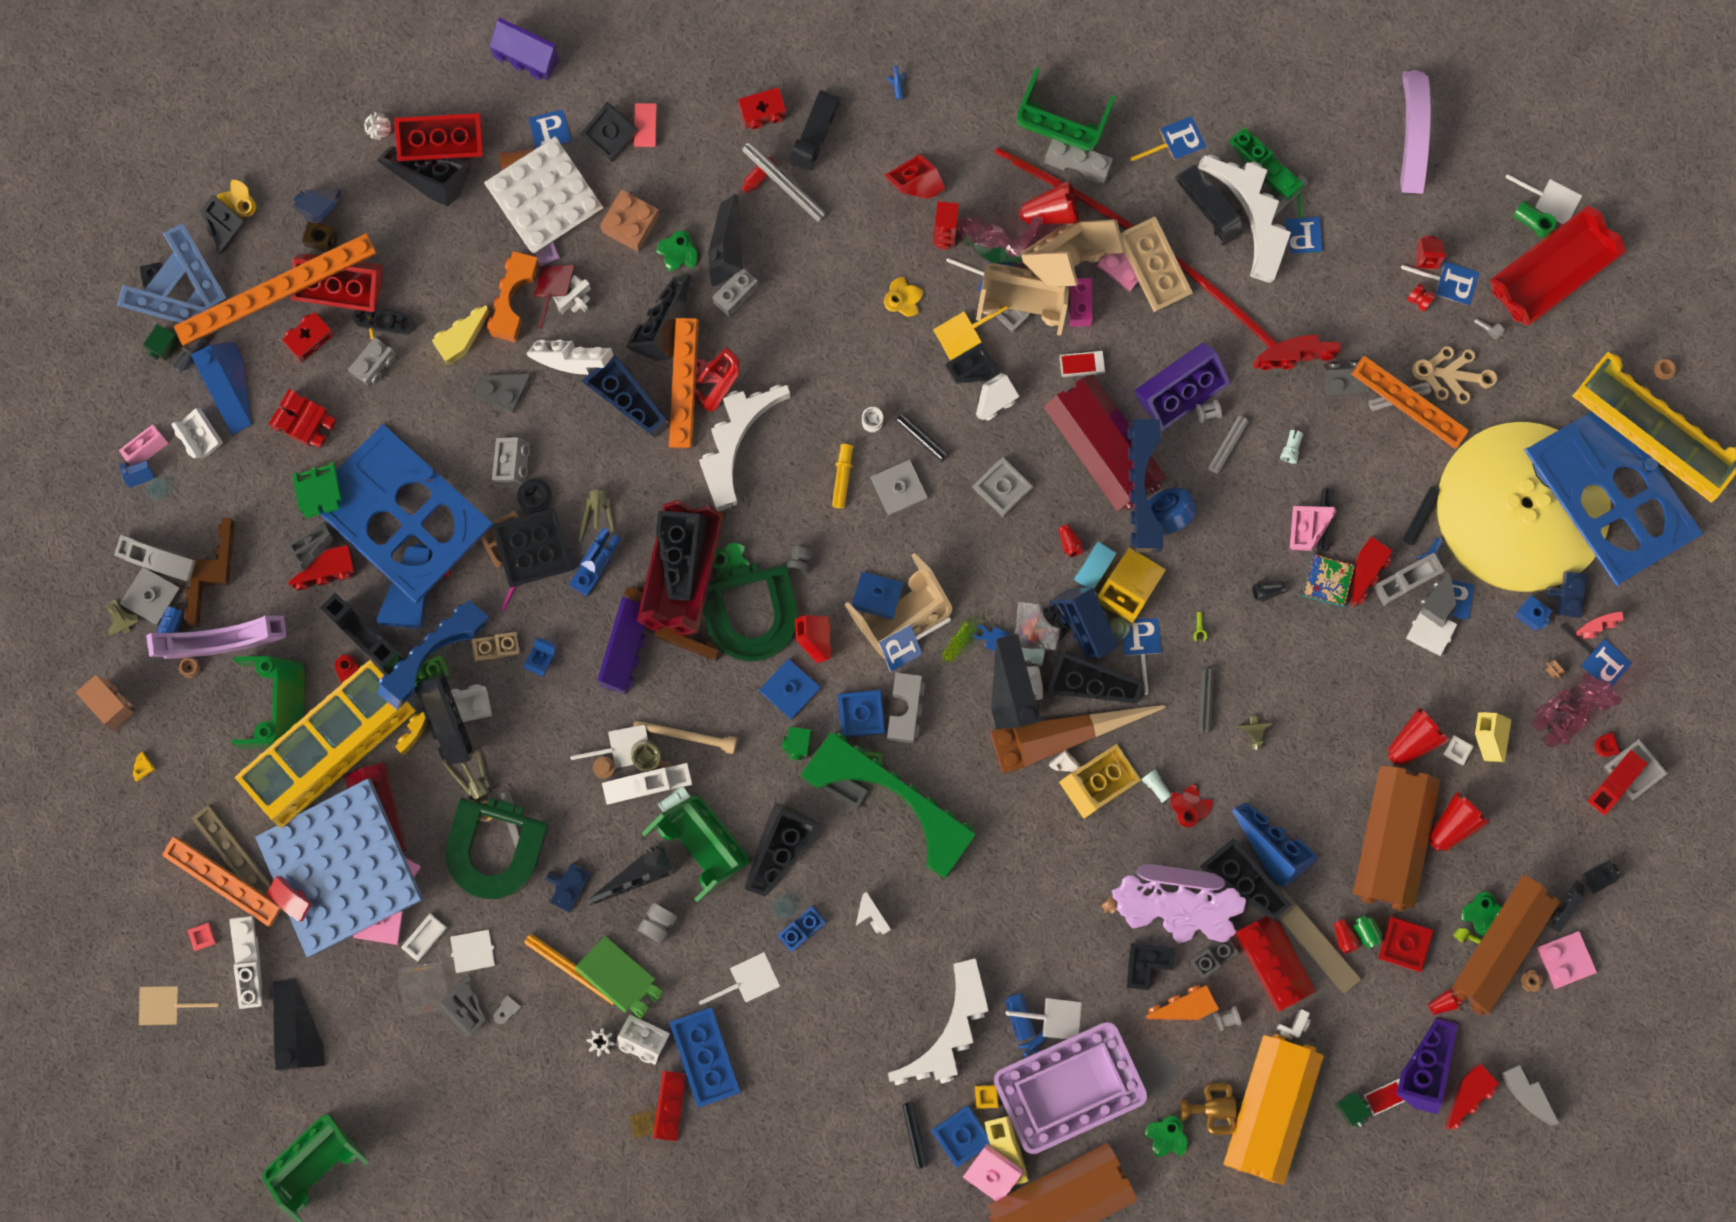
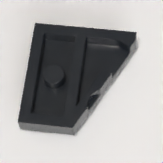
[200,195,246,254]
[944,342,1000,384]
[1551,880,1584,933]

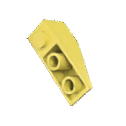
[432,305,490,366]
[985,1116,1029,1185]

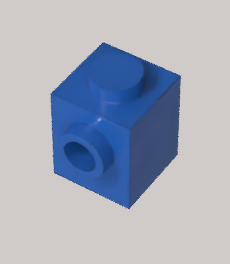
[1514,595,1552,631]

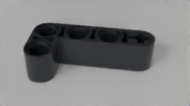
[791,90,841,171]
[1176,165,1242,246]

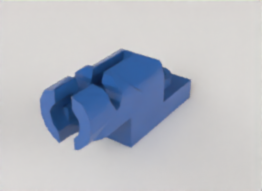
[568,527,621,597]

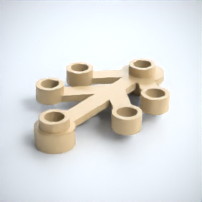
[1412,346,1497,404]

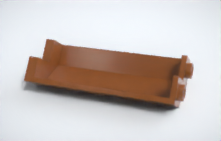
[1353,766,1441,911]
[1451,874,1560,1016]
[988,1143,1137,1222]

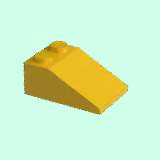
[1059,744,1141,818]

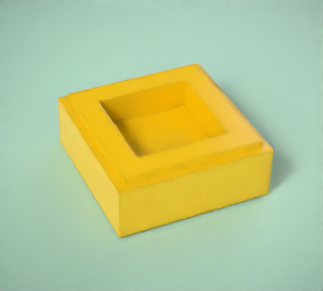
[975,1085,999,1109]

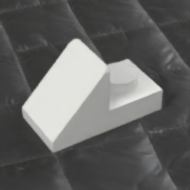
[856,892,891,936]

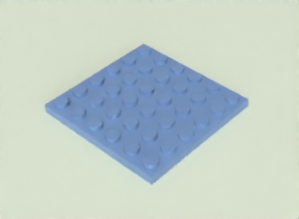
[255,779,423,958]

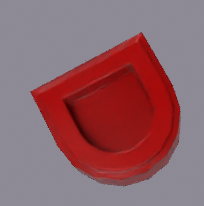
[1594,732,1620,757]

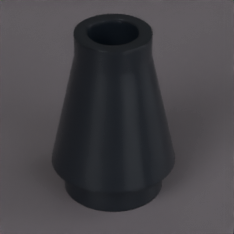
[1252,581,1286,602]

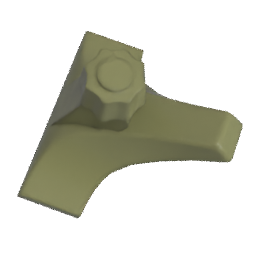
[107,599,139,636]
[1238,716,1272,750]

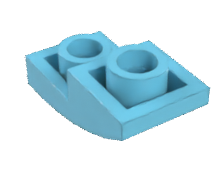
[1074,541,1116,590]

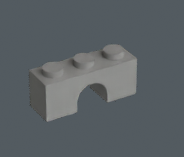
[1044,139,1113,185]
[887,673,925,743]

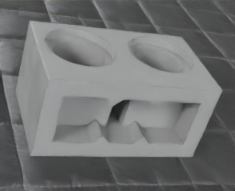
[713,268,758,317]

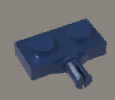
[1546,572,1588,618]
[545,863,591,912]

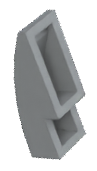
[1373,553,1445,606]
[1500,1065,1559,1125]

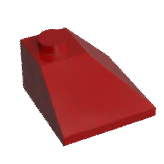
[884,154,945,199]

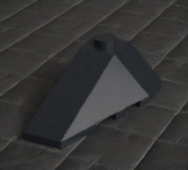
[377,146,471,207]
[708,194,743,287]
[656,511,707,601]
[991,633,1041,729]
[588,846,674,905]

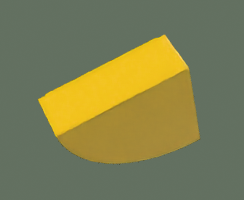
[133,751,156,782]

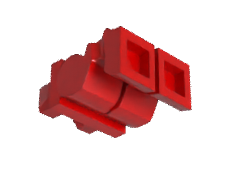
[268,389,337,448]

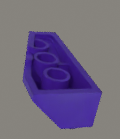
[1396,1018,1458,1114]

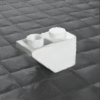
[976,373,1019,420]

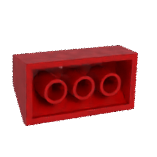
[394,113,484,161]
[290,253,383,312]
[1235,916,1316,1012]

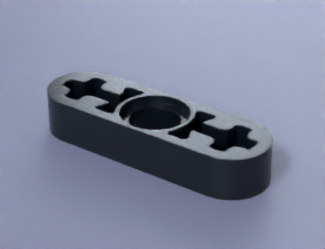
[352,309,415,335]

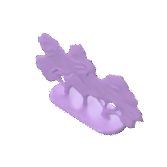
[1112,864,1246,944]

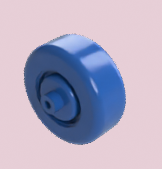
[1148,487,1197,535]

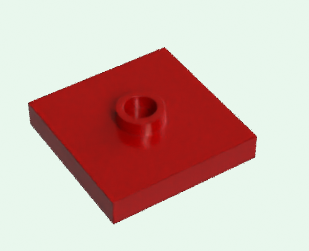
[1377,916,1434,973]

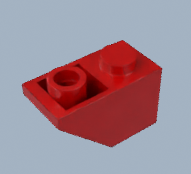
[795,615,832,663]

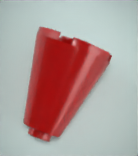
[1019,181,1080,225]
[1387,707,1449,766]
[1429,791,1491,852]

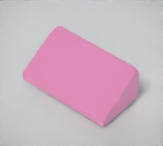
[119,424,169,466]

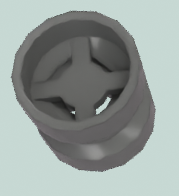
[787,546,813,574]

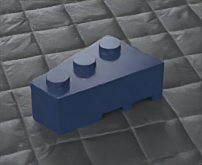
[1049,587,1119,659]

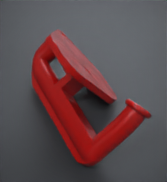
[695,347,740,412]

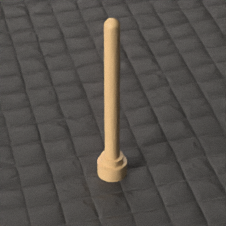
[633,721,738,754]

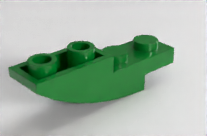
[1229,127,1304,201]

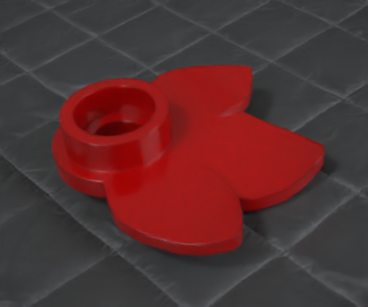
[1170,784,1213,828]

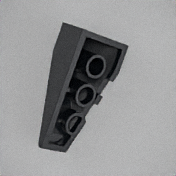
[626,275,691,361]
[744,802,820,897]
[273,979,325,1071]

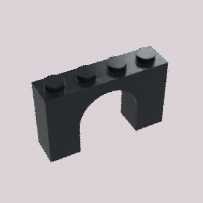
[320,592,405,675]

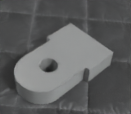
[493,995,521,1024]

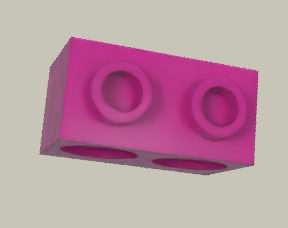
[1069,278,1092,326]

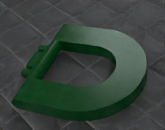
[703,563,797,662]
[446,797,549,899]

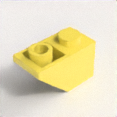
[1475,712,1512,762]

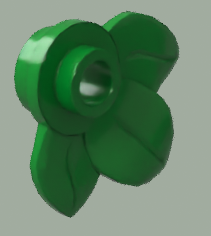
[656,231,697,272]
[712,543,751,580]
[1461,891,1502,936]
[1144,1115,1188,1157]

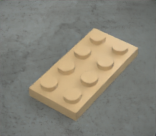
[1120,217,1193,312]

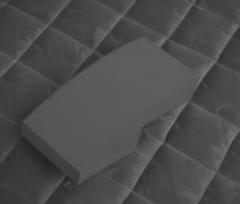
[1190,940,1239,979]

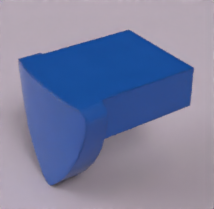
[120,461,155,488]

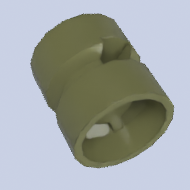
[630,739,661,772]

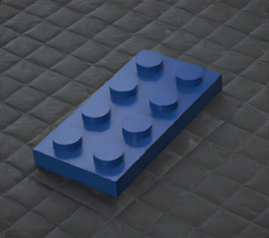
[669,1007,741,1108]

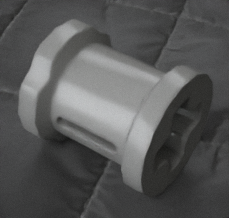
[1196,399,1222,423]
[1214,1006,1242,1031]

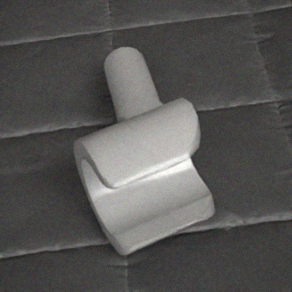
[1474,318,1504,339]

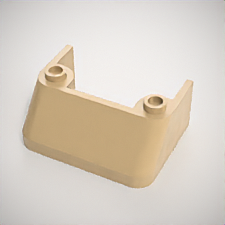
[1021,220,1125,289]
[976,263,1069,335]
[844,553,952,659]

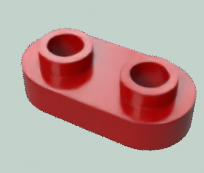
[334,655,366,697]

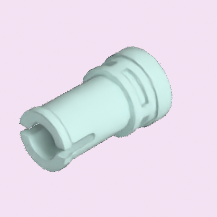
[1280,430,1303,464]
[1021,647,1045,666]
[1141,769,1172,803]
[657,787,690,812]

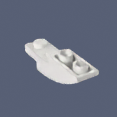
[527,340,613,374]
[602,763,692,805]
[229,916,262,1009]

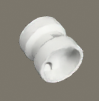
[862,407,883,432]

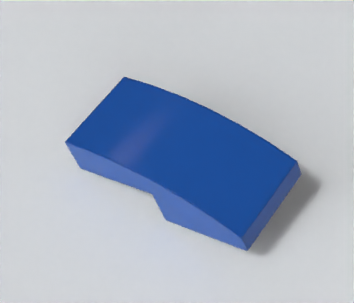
[777,906,827,952]

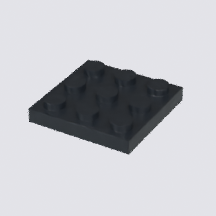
[492,507,573,588]

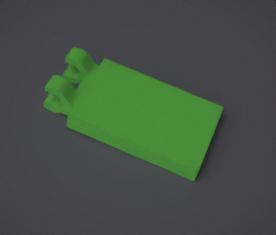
[575,936,663,1019]

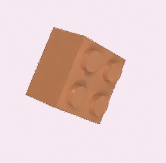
[600,189,660,252]
[75,674,134,731]

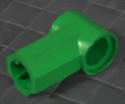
[1512,200,1556,238]

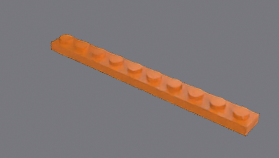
[174,233,377,346]

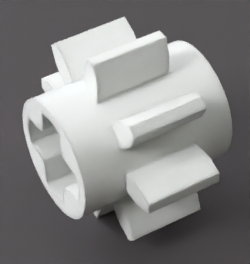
[364,112,391,140]
[587,1028,615,1057]

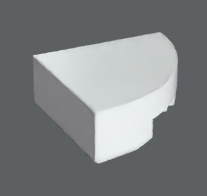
[1049,749,1080,772]

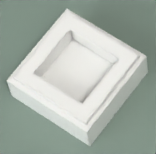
[1443,735,1474,766]

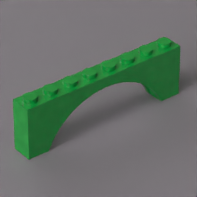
[800,732,976,879]

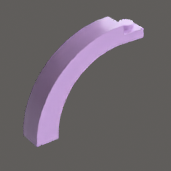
[1400,70,1430,194]
[146,616,287,659]

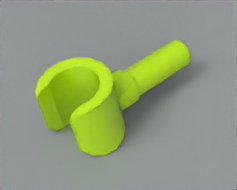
[1193,612,1207,641]
[1453,928,1482,944]

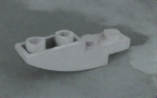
[114,535,196,582]

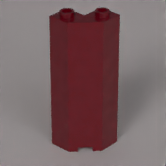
[1043,374,1167,512]
[637,500,724,636]

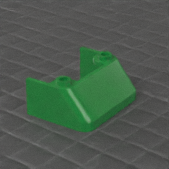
[1016,67,1116,151]
[232,656,306,749]
[642,796,749,902]
[262,1114,369,1222]

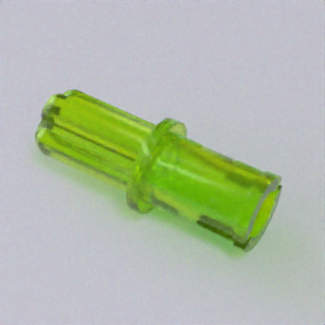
[941,621,975,663]

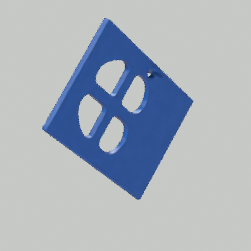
[1524,400,1703,586]
[320,424,494,604]

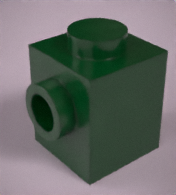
[143,324,179,361]
[1334,1091,1371,1128]

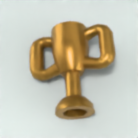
[1180,1082,1236,1135]

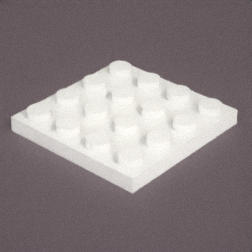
[484,137,603,254]

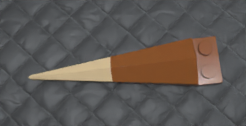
[990,705,1166,774]

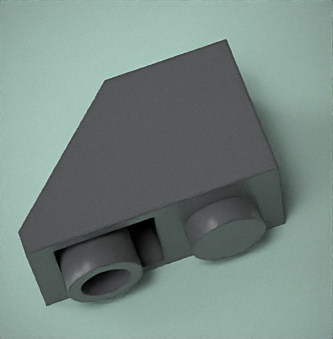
[1420,573,1456,628]

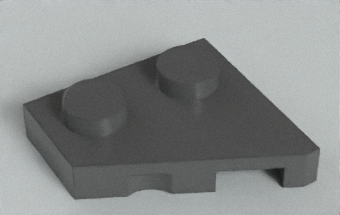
[286,523,334,573]

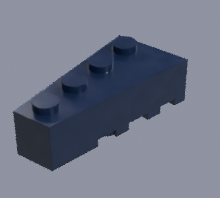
[581,354,670,438]

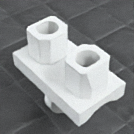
[552,275,591,314]

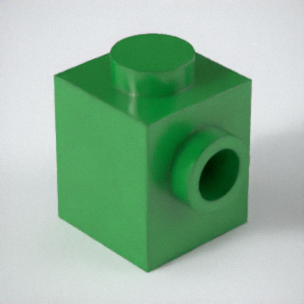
[782,727,811,761]

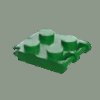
[292,461,343,519]

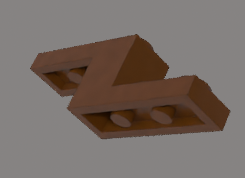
[184,518,235,627]
[624,586,719,661]

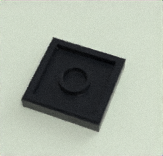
[580,102,639,162]

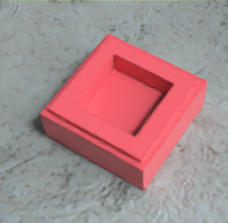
[188,922,217,951]

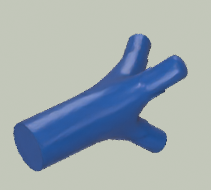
[887,65,907,100]
[1417,538,1444,560]
[1019,1030,1048,1057]

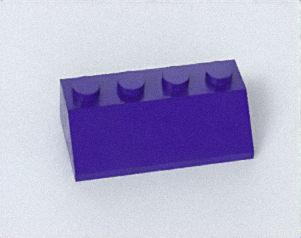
[1134,342,1231,431]
[597,597,647,694]

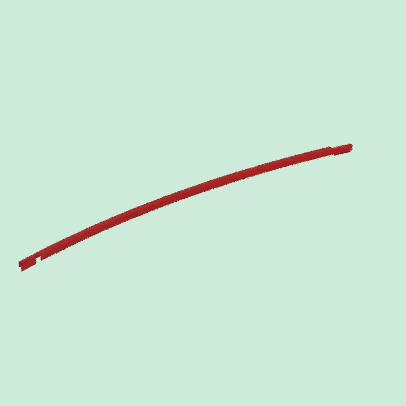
[994,147,1277,348]

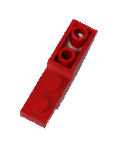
[1253,334,1341,370]

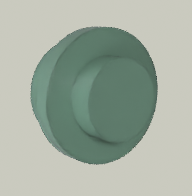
[1109,618,1130,640]

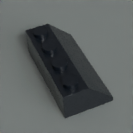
[415,671,474,765]

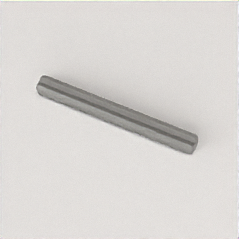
[743,142,826,222]

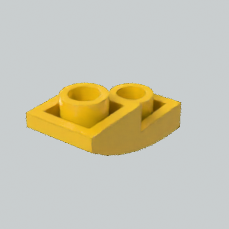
[395,712,429,756]

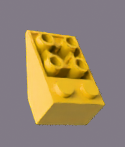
[1098,547,1166,624]

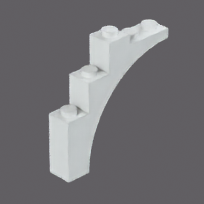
[1198,155,1291,283]
[699,385,790,511]
[888,958,988,1085]

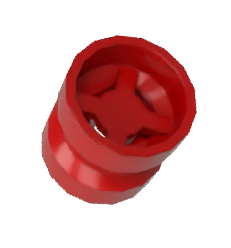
[1406,283,1437,312]

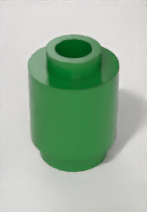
[1353,914,1383,949]

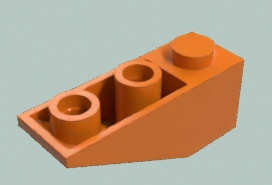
[1145,984,1219,1021]

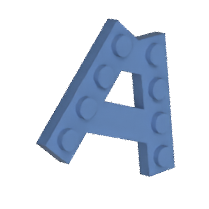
[117,222,226,323]

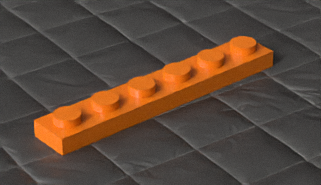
[669,318,699,448]
[1351,356,1469,449]
[162,836,281,927]

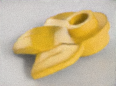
[217,180,257,218]
[884,277,924,317]

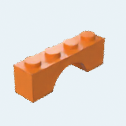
[487,251,539,342]

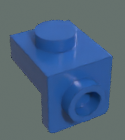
[524,637,556,677]

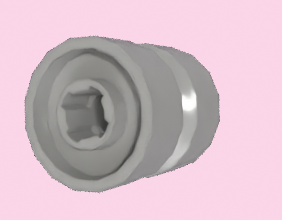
[637,903,677,944]

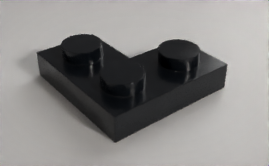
[1126,943,1175,991]

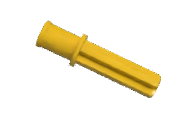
[832,444,854,509]

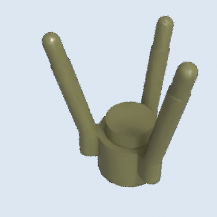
[578,490,615,542]
[443,750,491,801]

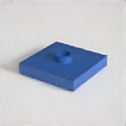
[851,572,904,620]
[759,658,821,720]
[838,690,886,738]
[931,1105,990,1168]

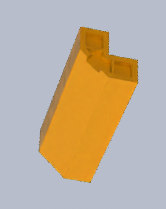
[1223,1034,1324,1185]

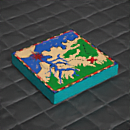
[1302,554,1355,607]

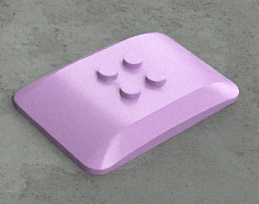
[994,1022,1147,1154]

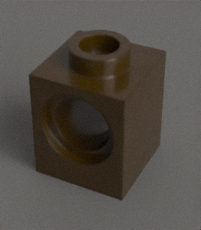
[302,221,337,252]

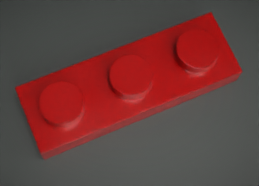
[653,1071,686,1142]

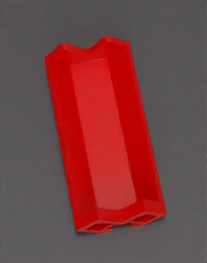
[1490,206,1627,326]

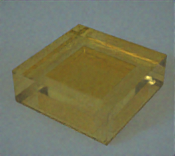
[628,1111,654,1139]

